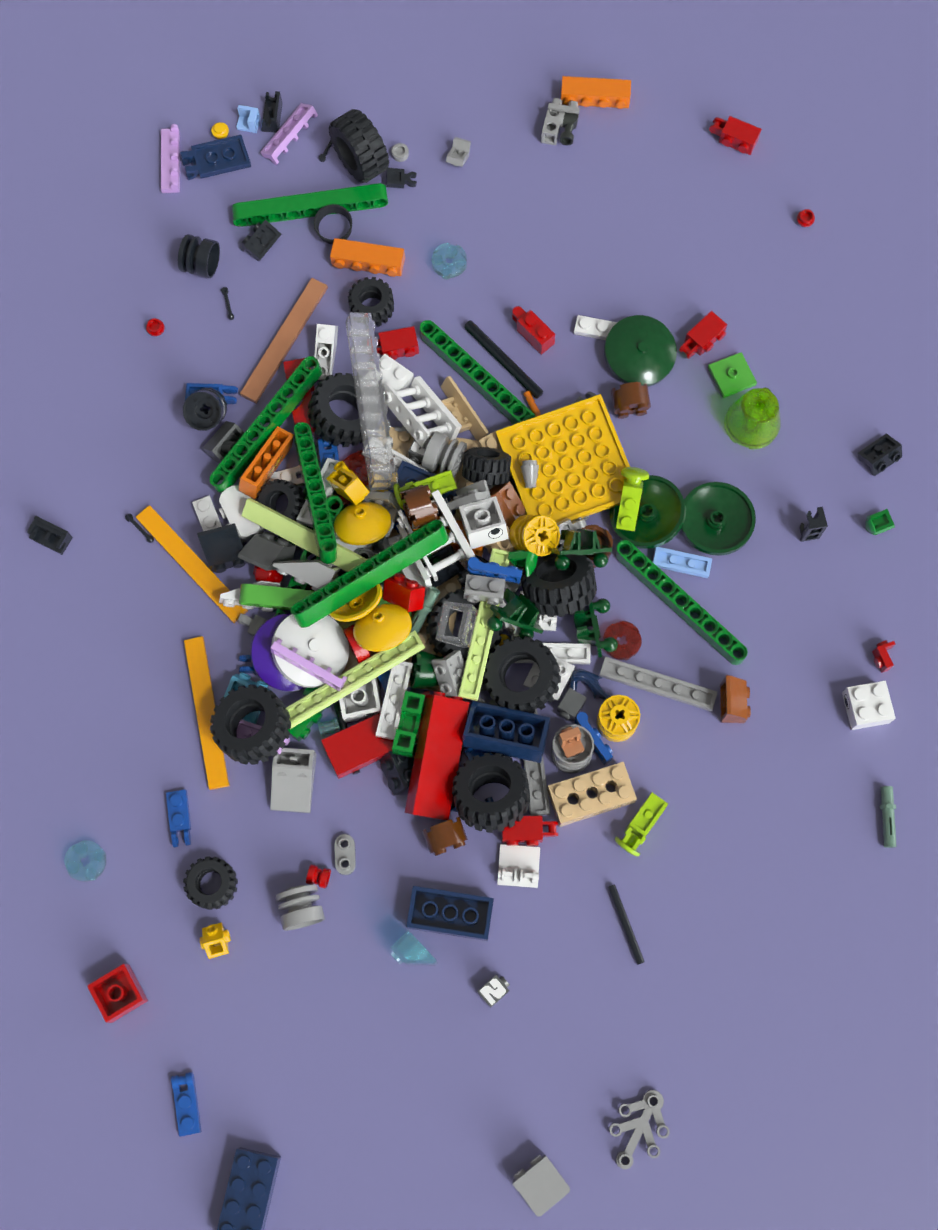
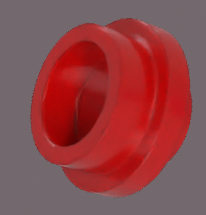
[797,209,815,227]
[146,318,165,336]

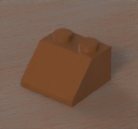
[489,481,527,528]
[720,675,751,723]

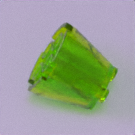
[724,388,781,449]

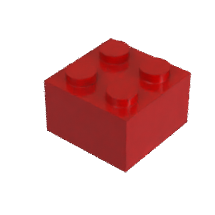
[87,964,148,1023]

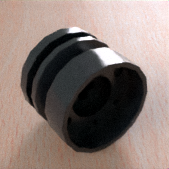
[177,234,220,278]
[183,388,227,431]

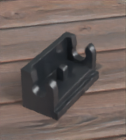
[261,91,283,133]
[799,506,828,542]
[27,516,73,555]

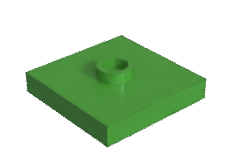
[708,352,757,398]

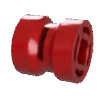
[306,864,331,889]

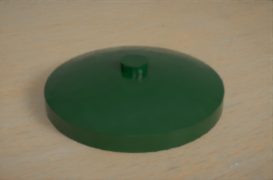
[604,315,677,386]
[610,475,686,549]
[681,482,756,556]

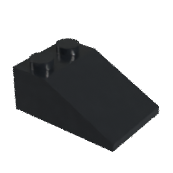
[197,523,249,573]

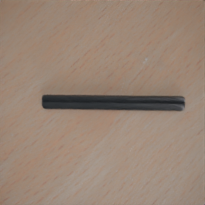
[464,320,543,399]

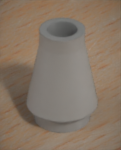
[520,460,539,488]

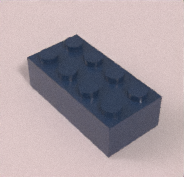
[463,701,550,763]
[406,886,494,941]
[217,1147,281,1230]

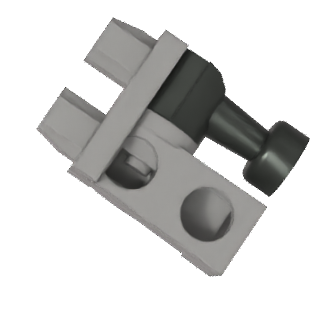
[541,98,580,145]

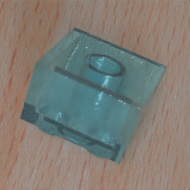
[390,930,438,966]

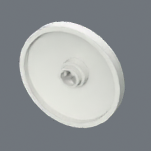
[271,614,349,688]

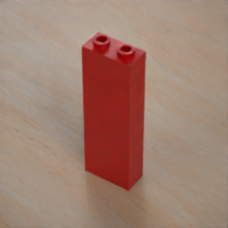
[321,691,431,779]
[404,691,470,820]

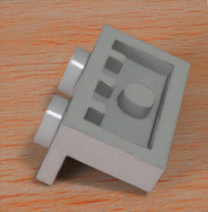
[447,480,491,510]
[463,574,506,605]
[431,650,465,696]

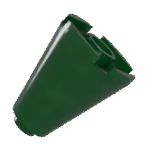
[410,650,442,689]

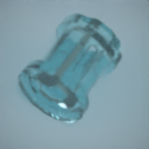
[317,717,341,739]

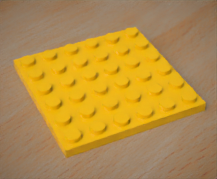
[495,394,630,523]

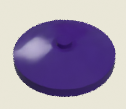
[250,613,307,691]

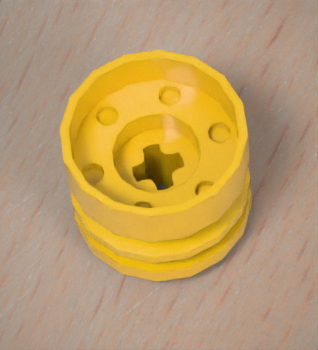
[509,514,560,557]
[596,695,641,742]

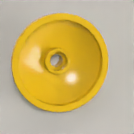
[334,502,391,546]
[329,584,382,622]
[353,604,412,652]

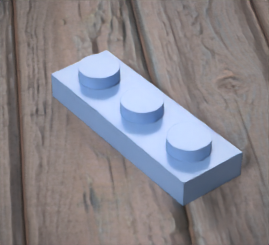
[653,547,712,578]

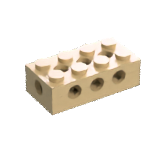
[547,762,637,827]

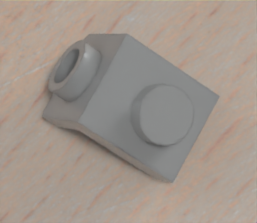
[446,137,471,167]

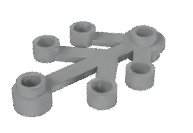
[609,1090,670,1169]

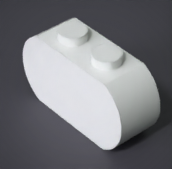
[219,485,264,543]

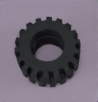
[348,277,394,328]
[462,447,511,485]
[256,479,306,522]
[183,856,238,910]

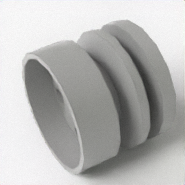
[422,431,467,477]
[551,724,594,773]
[275,885,325,931]

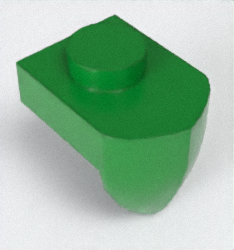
[865,509,895,535]
[508,550,538,577]

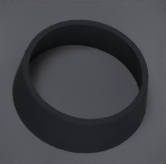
[314,204,352,244]

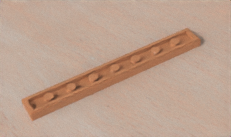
[240,278,328,404]

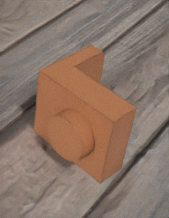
[559,727,584,758]

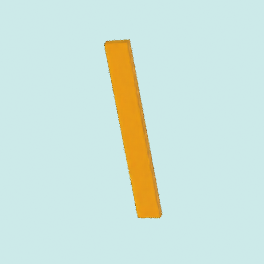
[136,505,248,623]
[184,636,230,790]

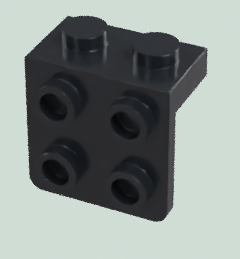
[379,744,417,796]

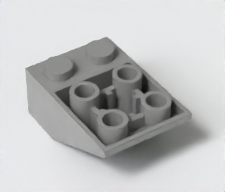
[272,560,342,591]
[270,748,317,813]

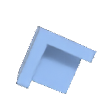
[236,105,261,133]

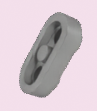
[335,834,356,875]

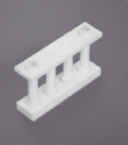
[380,376,462,448]
[397,490,475,581]

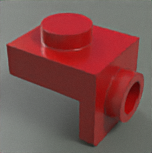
[872,640,896,673]

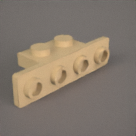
[441,376,488,441]

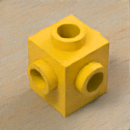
[199,922,231,959]

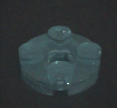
[432,243,467,280]
[64,840,106,882]

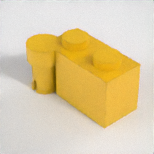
[326,461,370,505]

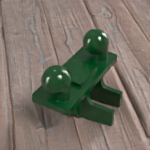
[551,529,612,570]
[487,588,544,639]
[573,598,618,658]

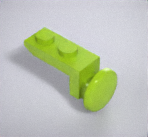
[616,467,649,531]
[393,470,457,510]
[614,792,668,857]

